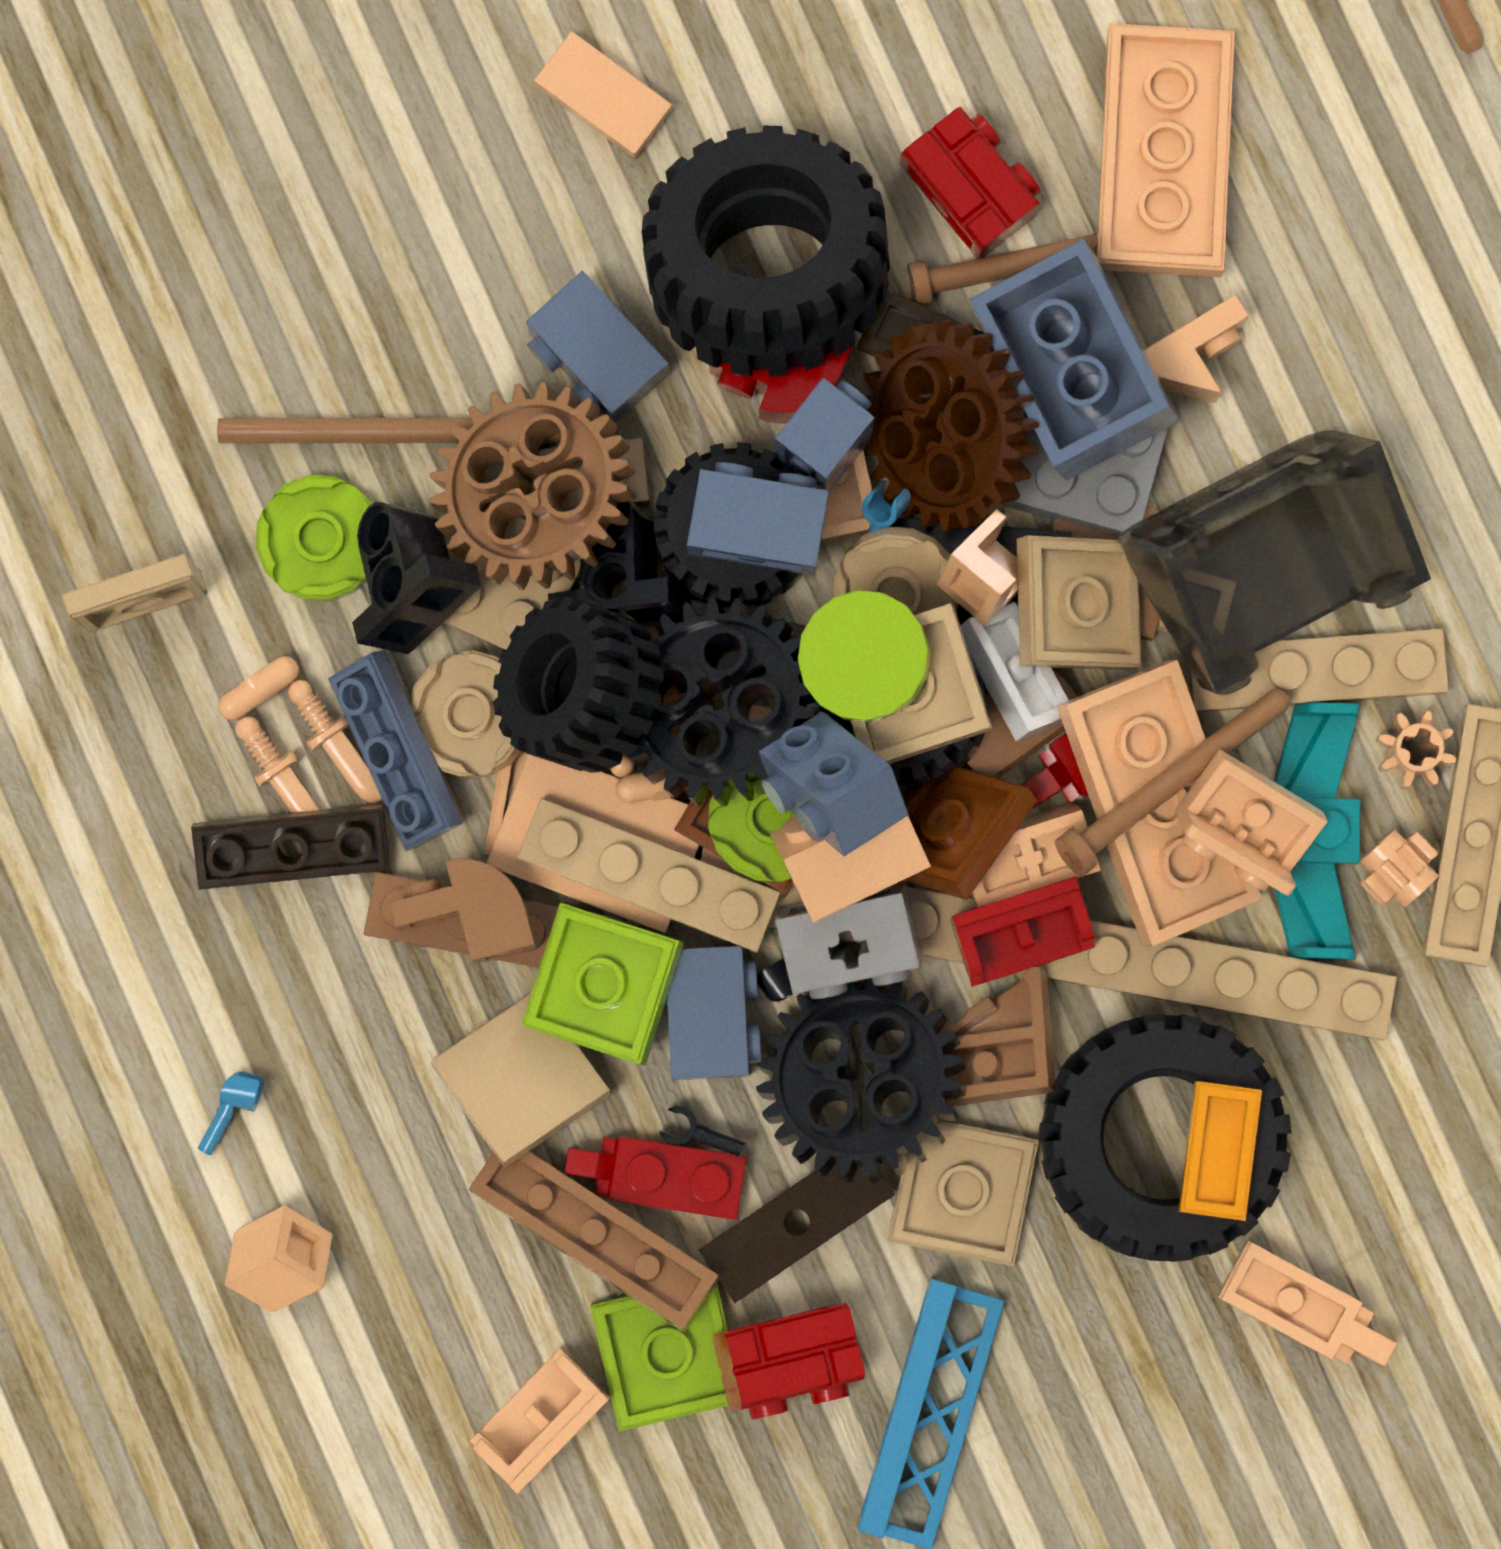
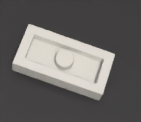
[960,602,1069,742]

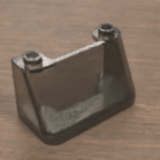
[1118,430,1431,695]

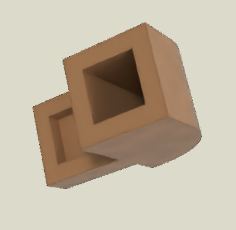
[389,858,537,964]

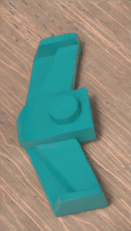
[1274,702,1361,960]

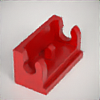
[950,876,1095,987]

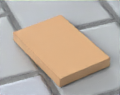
[486,754,699,933]

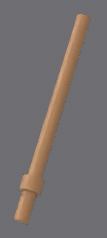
[217,418,561,449]

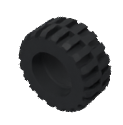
[641,125,890,377]
[1039,1013,1292,1262]

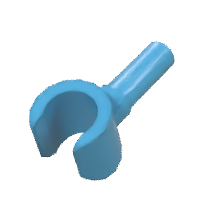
[862,480,911,532]
[198,1072,264,1155]

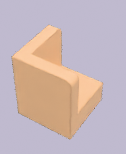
[936,509,1018,626]
[225,1205,333,1312]

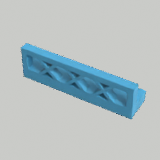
[857,1278,1005,1549]

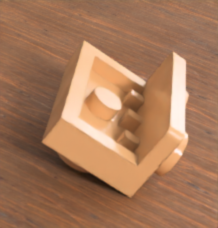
[1175,749,1328,896]

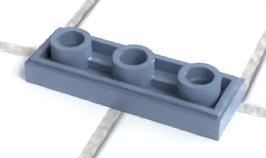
[328,650,463,851]

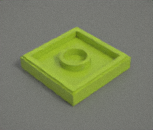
[521,903,684,1065]
[590,1285,728,1432]

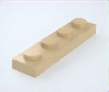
[1187,628,1449,713]
[1422,704,1501,968]
[517,798,781,953]

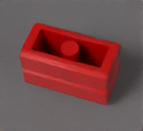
[900,106,1041,259]
[713,1303,865,1420]

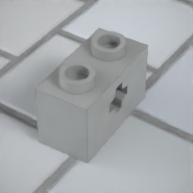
[775,880,922,999]

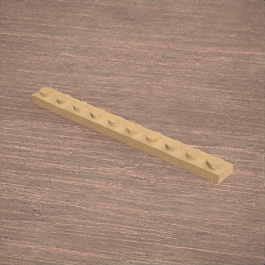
[762,883,1397,1041]

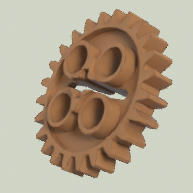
[429,382,636,590]

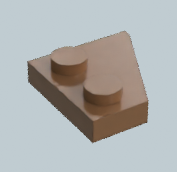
[939,966,1056,1107]

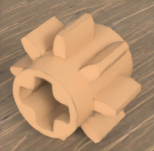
[1375,710,1457,790]
[1359,829,1439,908]

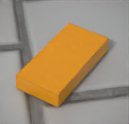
[1178,1081,1262,1221]

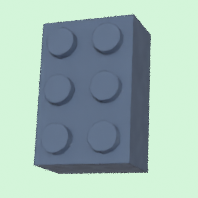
[969,238,1180,481]

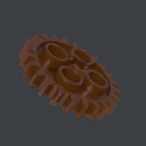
[863,320,1039,531]

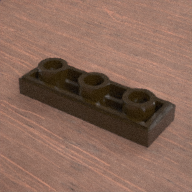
[191,804,391,890]
[699,1163,895,1304]

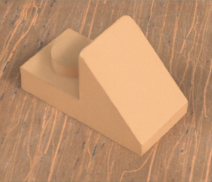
[1144,295,1249,403]

